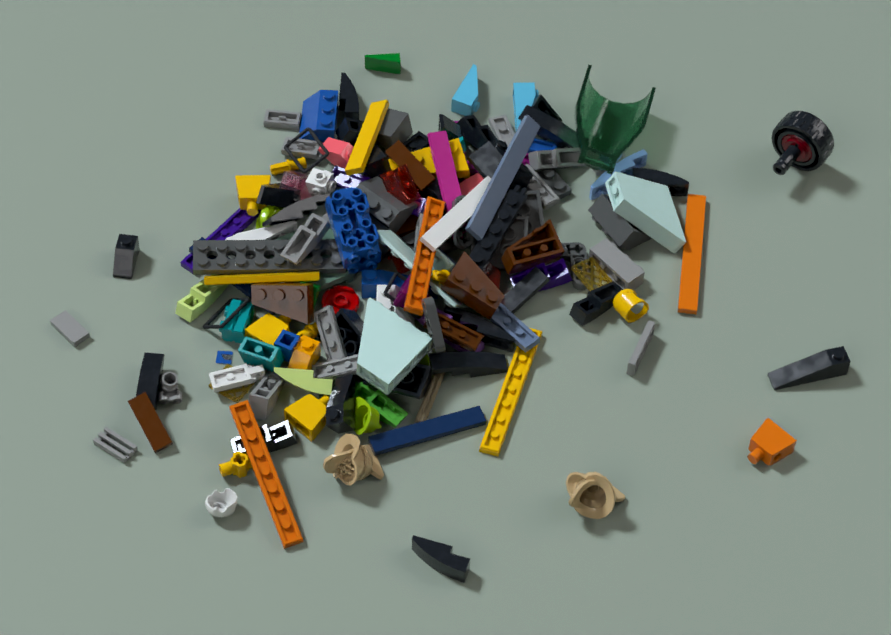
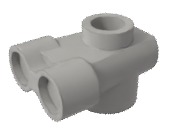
[158,372,182,404]

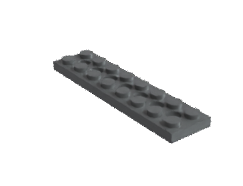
[193,239,346,275]

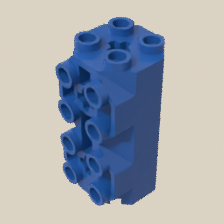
[325,187,381,274]

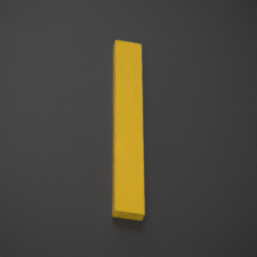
[479,328,542,457]

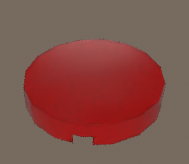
[321,285,359,314]

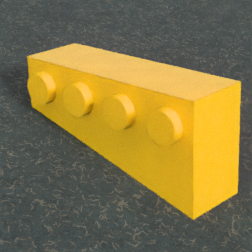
[388,138,470,184]

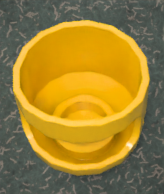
[613,289,649,323]

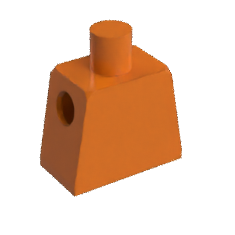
[747,418,797,466]

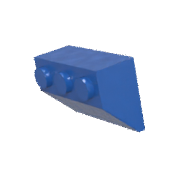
[299,90,339,144]

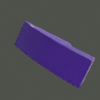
[510,259,573,291]

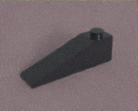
[767,346,851,390]

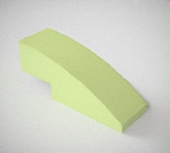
[175,280,229,322]
[274,367,333,396]

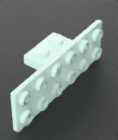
[377,230,468,308]

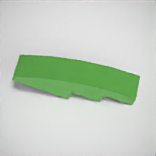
[333,381,408,428]

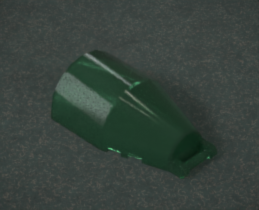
[574,64,656,175]

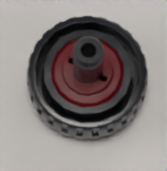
[771,111,834,175]

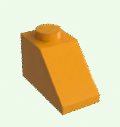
[288,335,321,370]

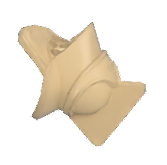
[323,434,384,486]
[566,472,626,519]

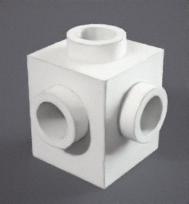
[305,168,336,196]

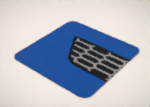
[216,351,233,364]

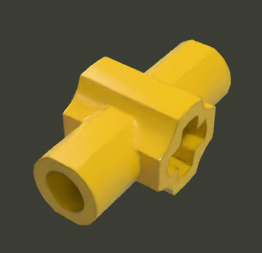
[218,451,252,478]

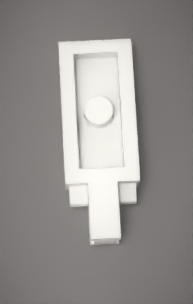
[209,364,265,393]

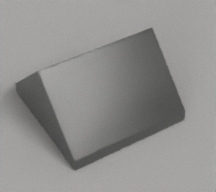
[376,108,413,150]

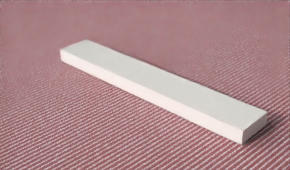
[420,176,491,253]

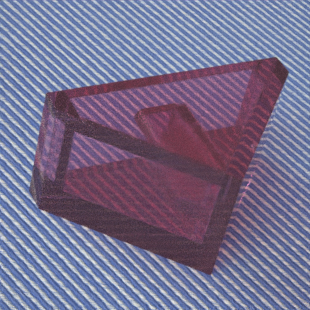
[281,171,308,193]

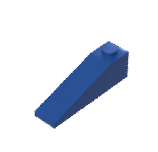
[361,270,438,299]

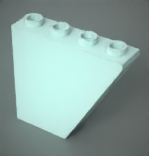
[605,171,686,253]
[356,298,432,395]

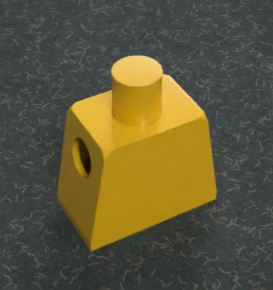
[235,175,271,216]
[245,313,291,345]
[284,394,330,442]

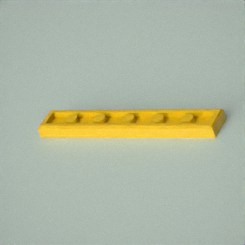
[345,99,390,175]
[204,271,320,285]

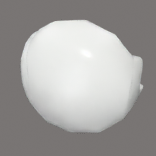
[205,488,238,517]

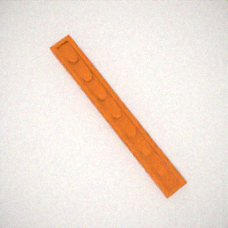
[678,194,706,315]
[403,196,445,316]
[229,400,303,549]

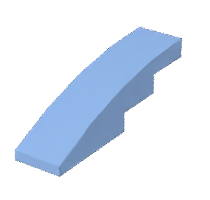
[589,149,647,200]

